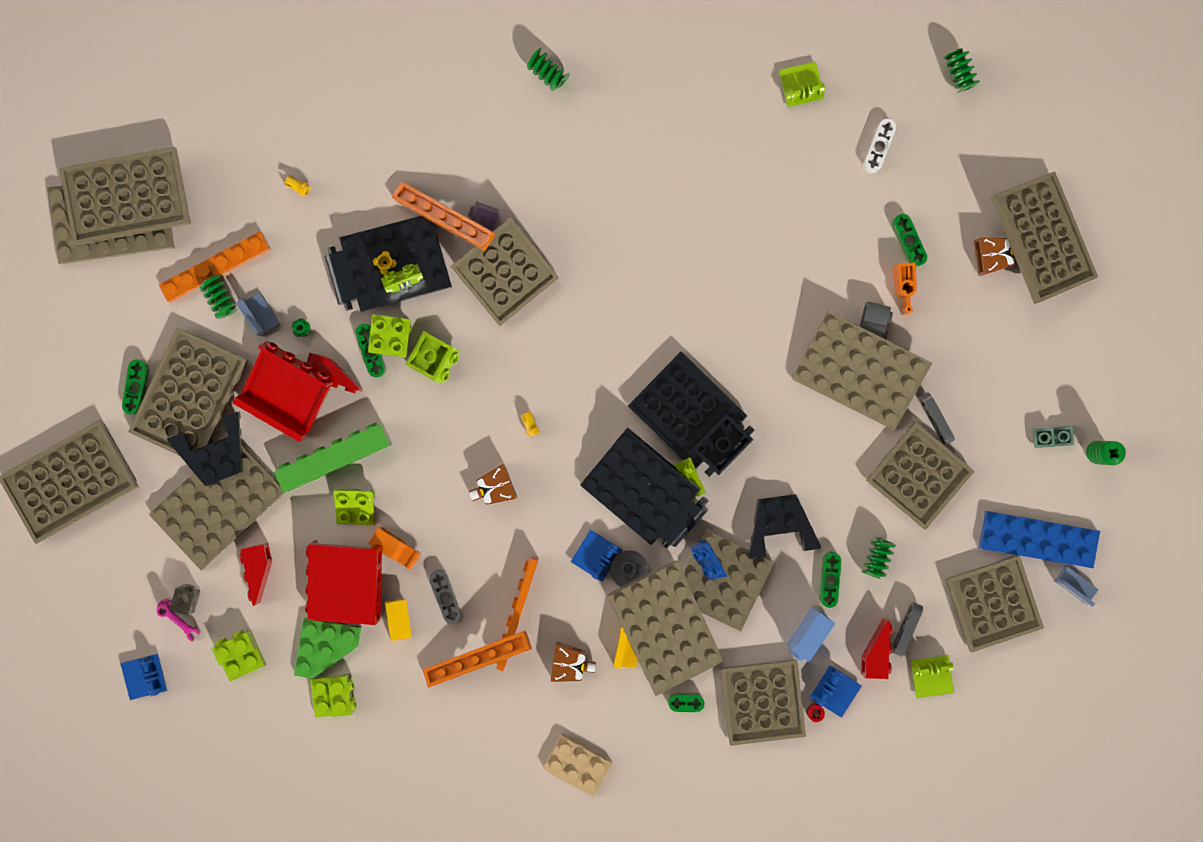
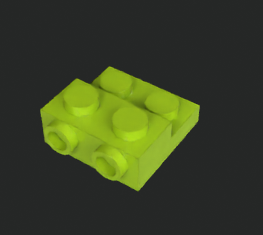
[405,331,459,384]
[211,630,267,682]
[310,673,357,718]

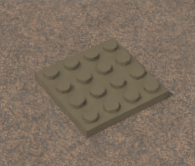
[450,217,559,326]
[865,422,975,530]
[683,529,774,631]
[945,555,1044,653]
[720,659,806,746]

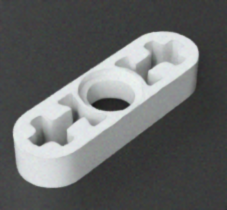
[863,119,896,173]

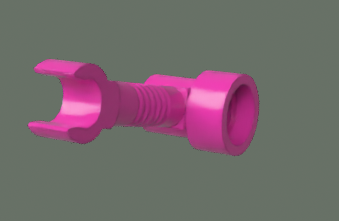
[156,598,201,641]

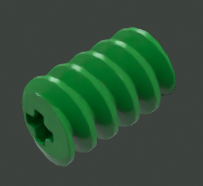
[527,48,570,91]
[944,48,980,93]
[200,275,238,319]
[1086,441,1126,466]
[862,537,896,579]

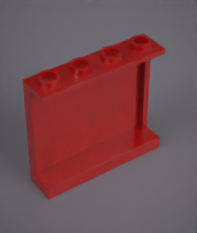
[233,341,334,442]
[305,540,383,625]

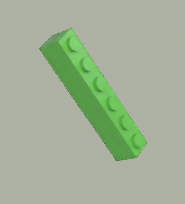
[274,422,392,493]

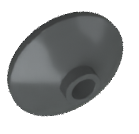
[610,550,648,587]

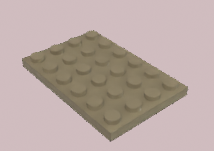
[59,147,191,246]
[991,171,1098,304]
[47,185,175,265]
[792,311,932,431]
[128,327,249,455]
[0,420,139,544]
[149,443,285,570]
[607,560,724,696]

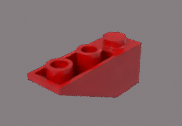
[307,352,363,394]
[239,543,272,606]
[861,618,893,679]

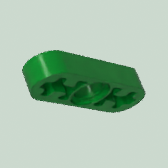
[892,214,927,267]
[356,324,386,378]
[122,359,149,415]
[819,551,842,608]

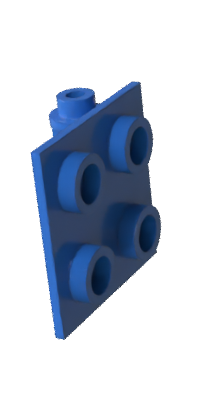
[570,529,623,582]
[690,539,727,580]
[120,654,168,700]
[809,665,862,718]

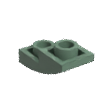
[1033,426,1074,448]

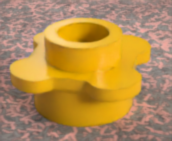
[373,251,397,275]

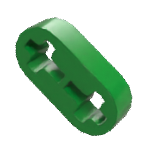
[668,693,705,712]

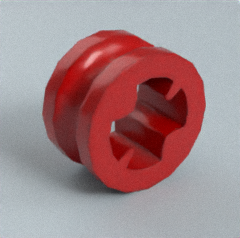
[806,703,825,722]

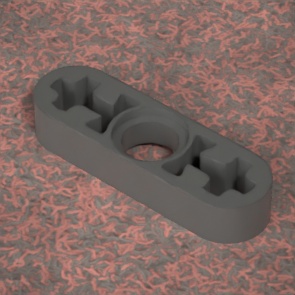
[919,392,955,445]
[430,570,461,624]
[892,602,923,657]

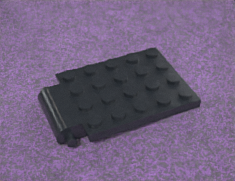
[324,216,452,312]
[628,351,755,477]
[580,427,709,548]

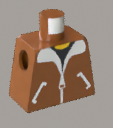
[974,237,1015,276]
[469,463,518,505]
[551,642,596,682]

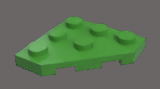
[294,618,362,679]

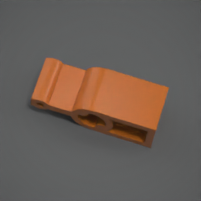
[893,263,917,315]
[368,526,421,570]

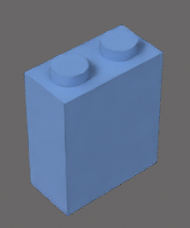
[787,607,836,662]

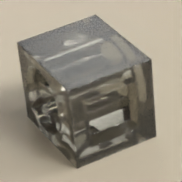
[169,584,200,615]

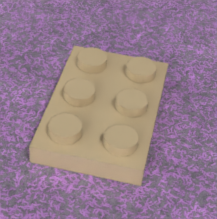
[543,734,612,797]

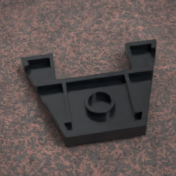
[167,411,243,486]
[748,494,821,559]

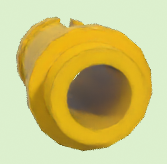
[284,175,311,196]
[520,412,540,437]

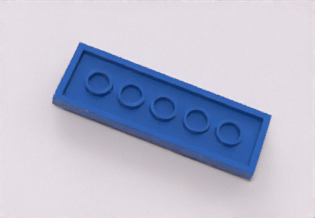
[979,511,1100,569]

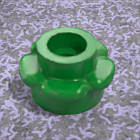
[291,318,311,337]

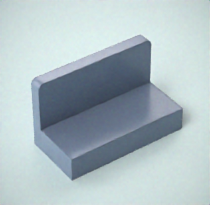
[236,293,280,336]
[1054,566,1099,607]

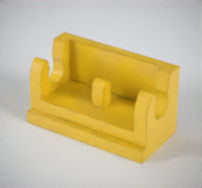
[385,598,412,641]

